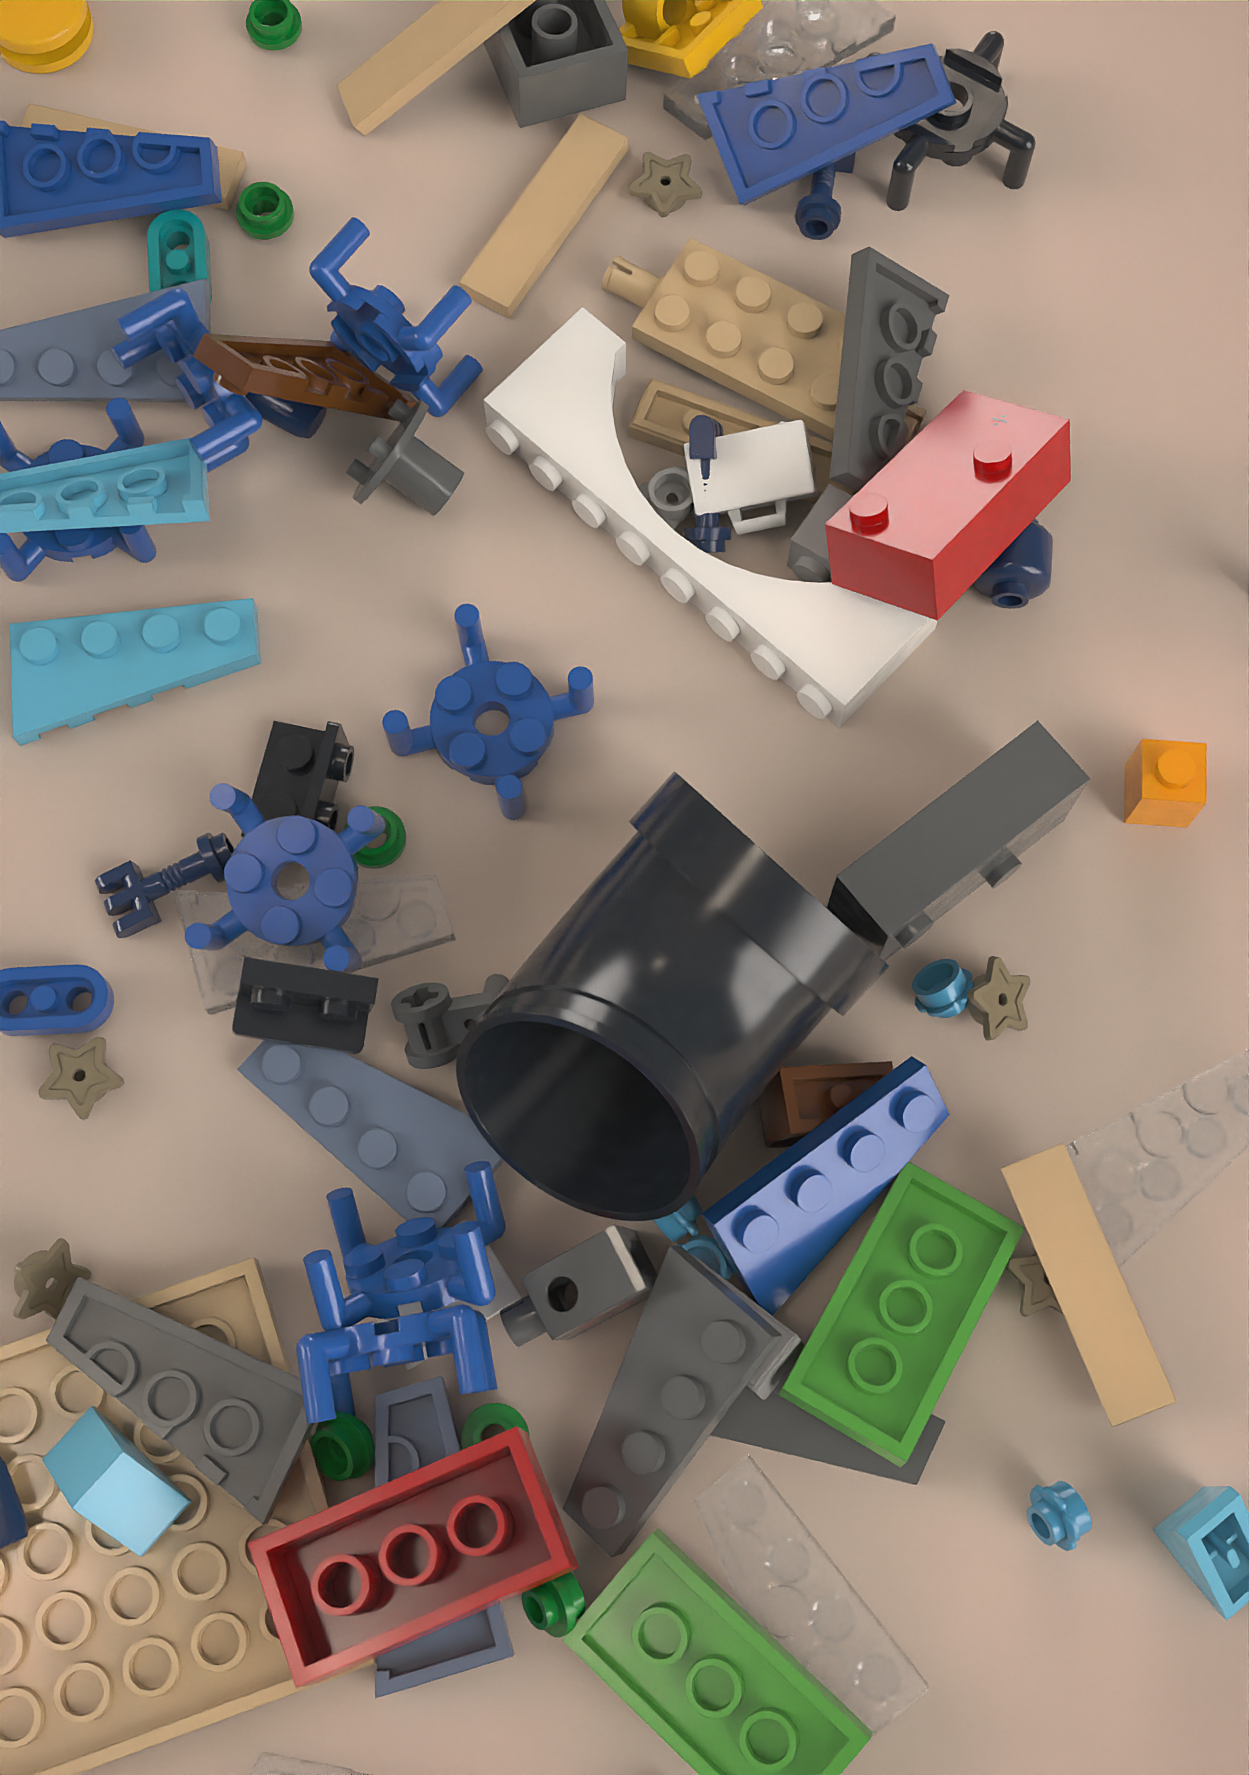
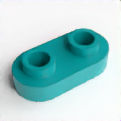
[147,209,212,304]

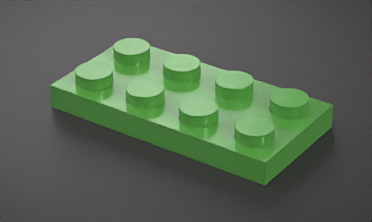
[778,1162,1025,1468]
[562,1528,873,1775]

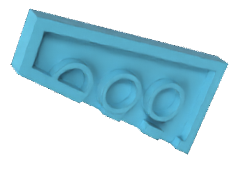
[0,437,210,533]
[10,598,261,746]

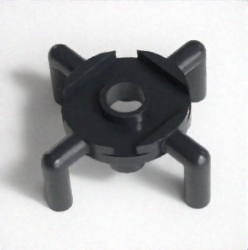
[867,31,1036,211]

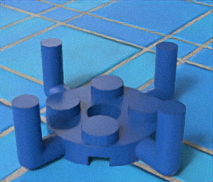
[309,217,483,417]
[112,288,263,473]
[0,398,156,582]
[382,603,594,820]
[185,783,385,973]
[303,1161,506,1331]
[296,1304,498,1424]

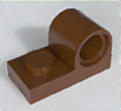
[758,1061,893,1148]

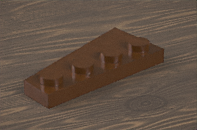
[193,334,418,422]

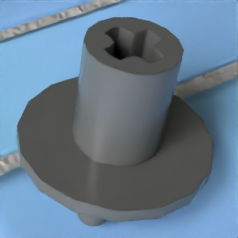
[346,398,464,516]

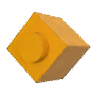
[1124,738,1207,828]

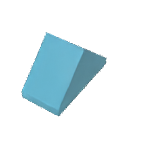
[42,1406,192,1556]
[1153,1486,1249,1620]

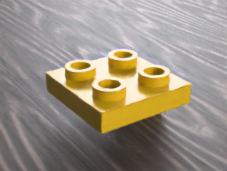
[619,0,763,79]

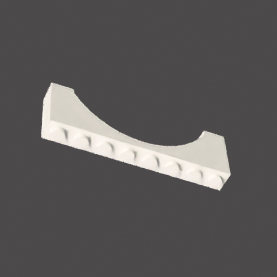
[483,307,938,728]

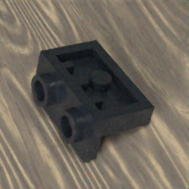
[241,721,354,838]
[232,957,379,1054]

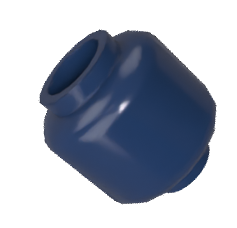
[973,518,1053,609]

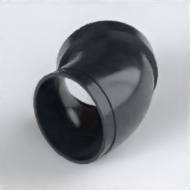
[456,771,889,1221]

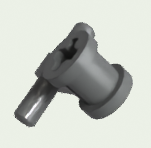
[391,974,509,1069]

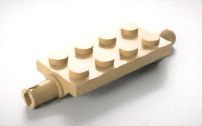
[602,237,927,444]

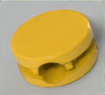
[0,0,94,74]

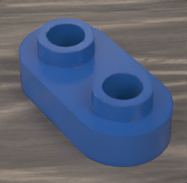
[0,964,114,1036]

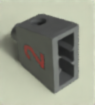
[500,1224,658,1347]

